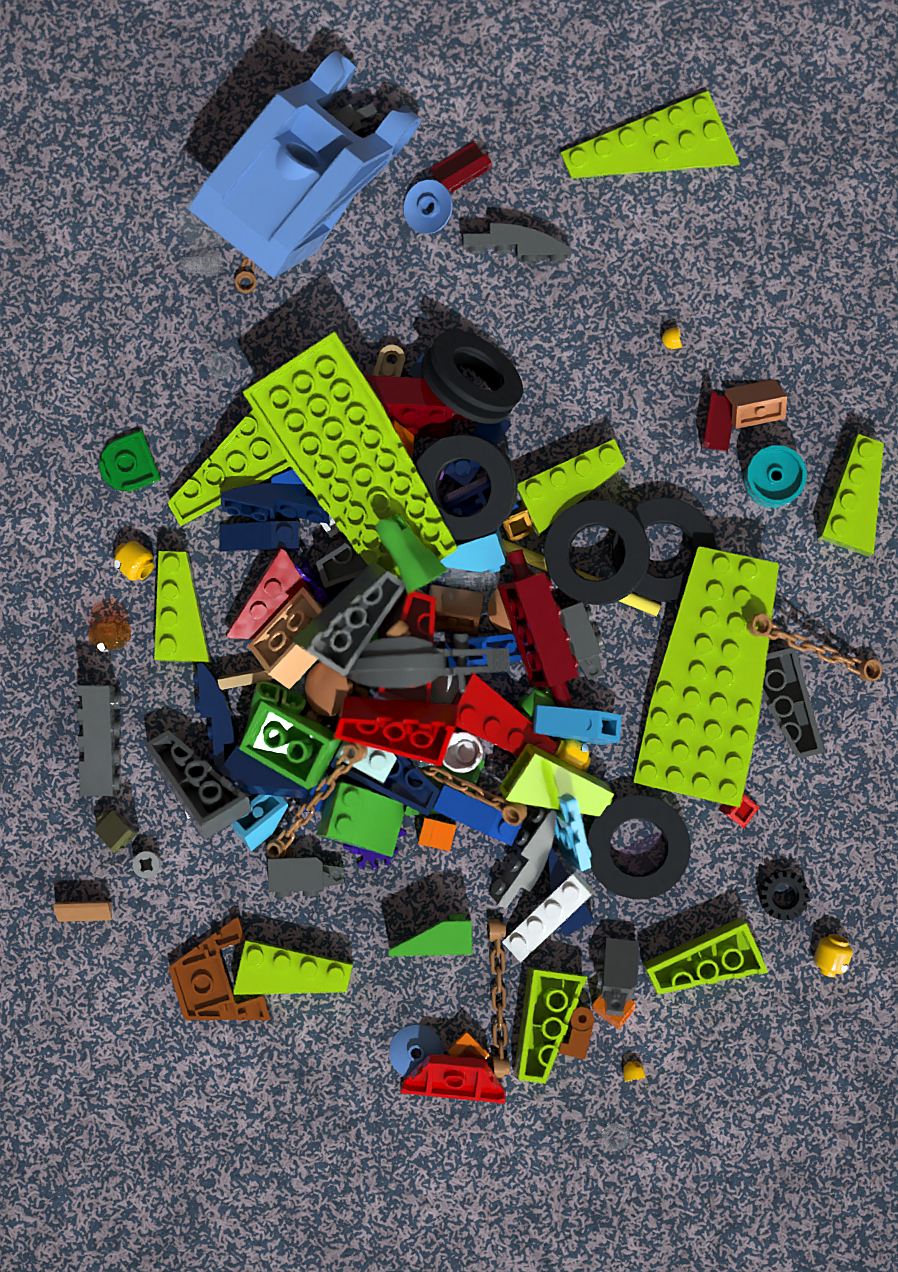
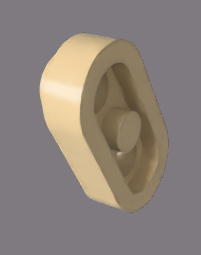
[373,345,405,377]

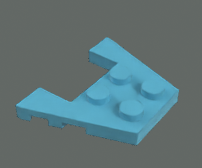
[554,793,591,871]

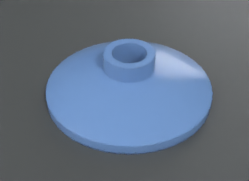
[403,180,453,234]
[389,1025,443,1077]

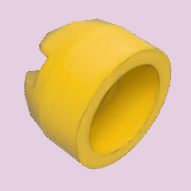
[662,327,682,349]
[623,1061,646,1082]

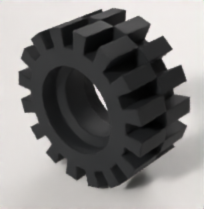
[759,871,810,921]

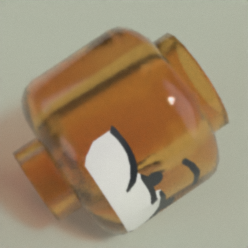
[88,615,131,652]

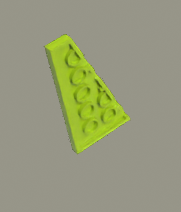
[561,91,740,179]
[168,409,290,526]

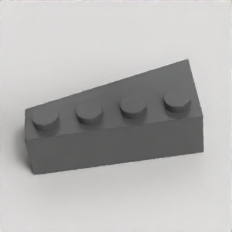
[291,562,405,676]
[76,686,121,796]

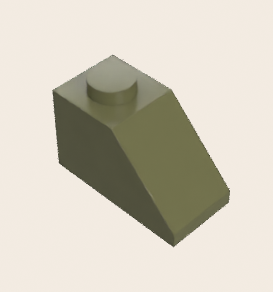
[94,810,139,853]

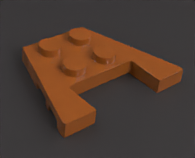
[168,917,271,1021]

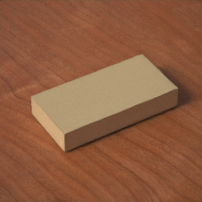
[218,668,273,690]

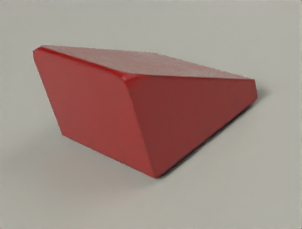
[718,794,760,829]

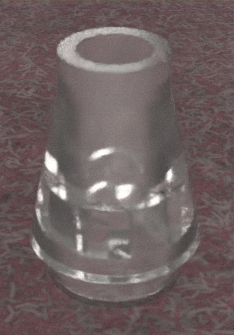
[182,249,223,276]

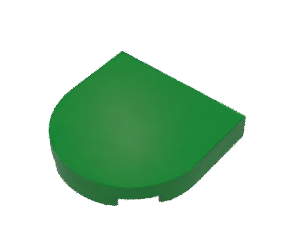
[99,430,161,492]

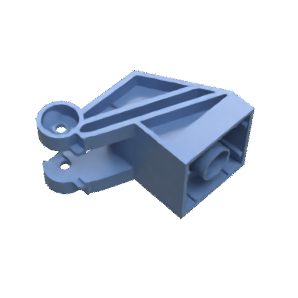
[188,51,421,278]

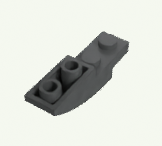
[463,223,572,264]
[489,806,556,909]

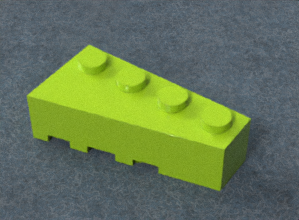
[818,434,884,557]
[518,439,626,537]
[154,551,212,663]
[642,917,769,994]
[233,939,354,995]
[513,967,588,1084]

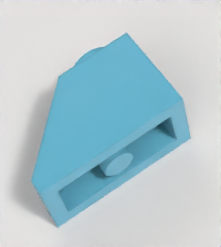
[230,795,288,851]

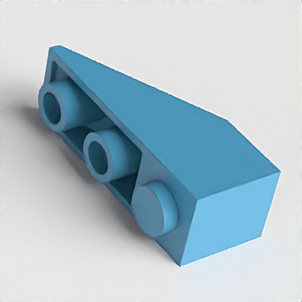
[533,705,622,745]

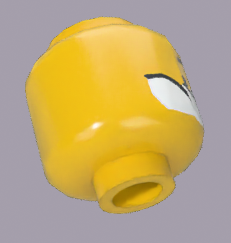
[114,541,154,581]
[553,737,591,771]
[813,934,853,977]

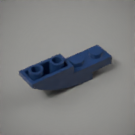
[220,483,331,524]
[193,663,238,772]

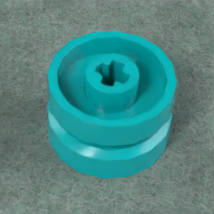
[743,445,807,508]

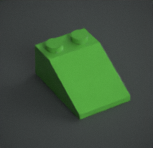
[239,700,341,789]
[316,782,406,857]
[389,913,472,956]

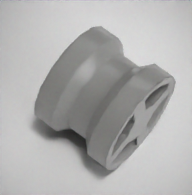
[133,851,162,878]

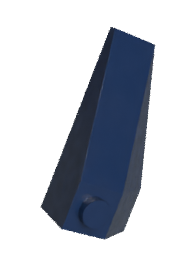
[329,741,440,816]

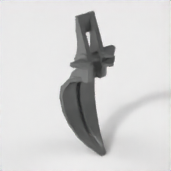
[346,634,510,693]

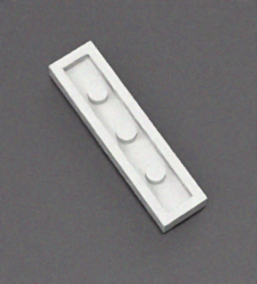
[502,871,595,962]

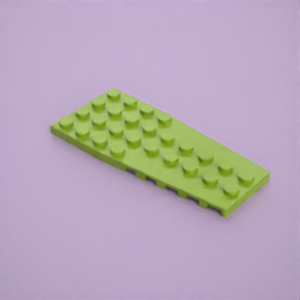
[243,332,458,580]
[633,547,780,808]

